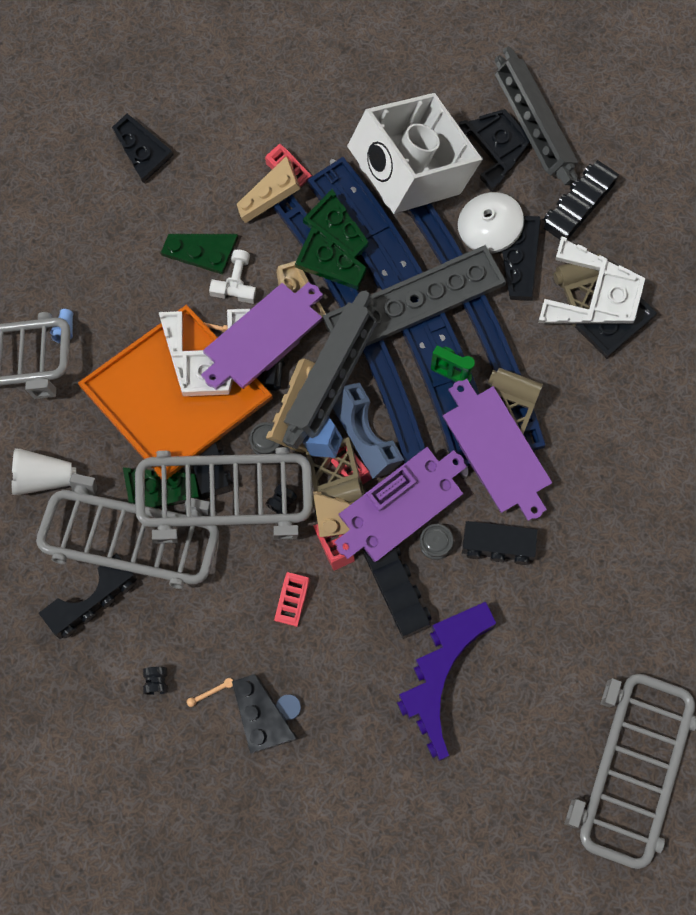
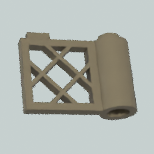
[553,254,601,327]
[488,368,543,434]
[306,437,365,511]

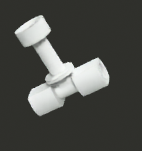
[209,250,256,304]

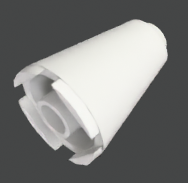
[12,449,76,495]

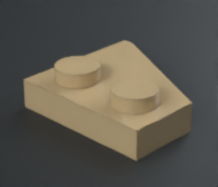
[313,491,354,537]

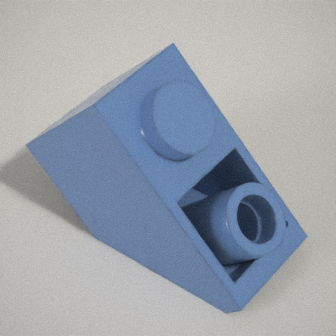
[303,416,343,458]

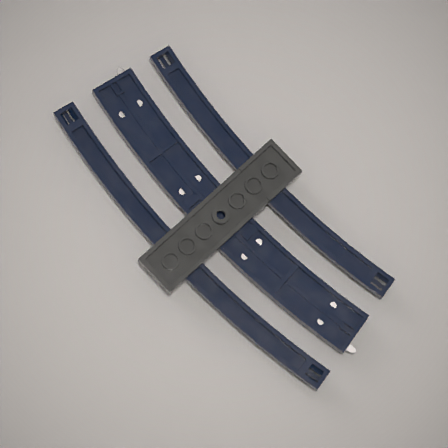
[272,157,545,478]

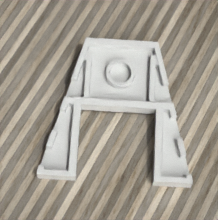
[538,237,645,323]
[159,309,250,396]

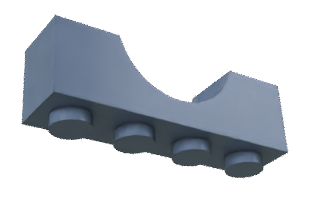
[333,383,404,479]

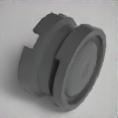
[249,422,282,454]
[420,524,453,560]

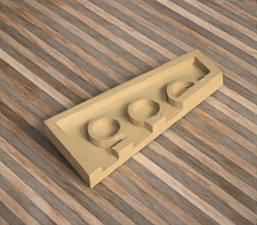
[266,359,315,453]

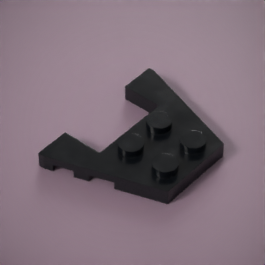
[458,109,531,192]

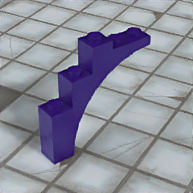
[397,602,496,761]

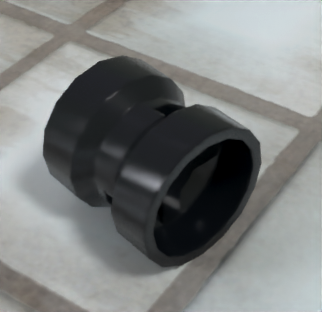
[265,484,297,514]
[143,667,168,695]

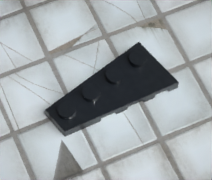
[502,216,541,301]

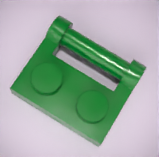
[431,345,475,383]

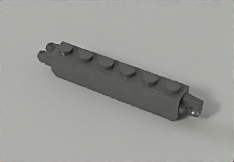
[494,46,578,186]
[282,290,377,449]

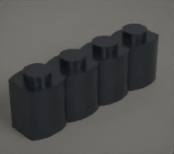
[543,160,619,240]
[363,545,432,639]

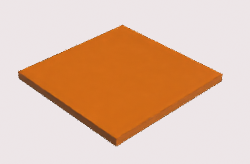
[78,304,273,480]

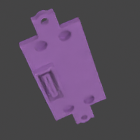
[201,282,323,390]
[443,379,552,521]
[334,447,467,562]

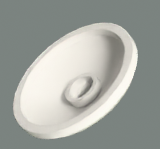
[458,192,524,253]

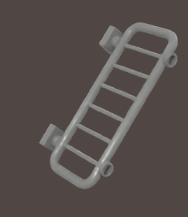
[0,312,70,399]
[135,447,313,544]
[36,473,219,589]
[564,674,696,869]

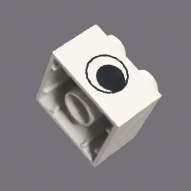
[347,93,483,214]

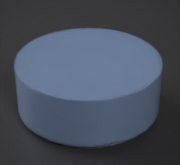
[276,695,301,720]

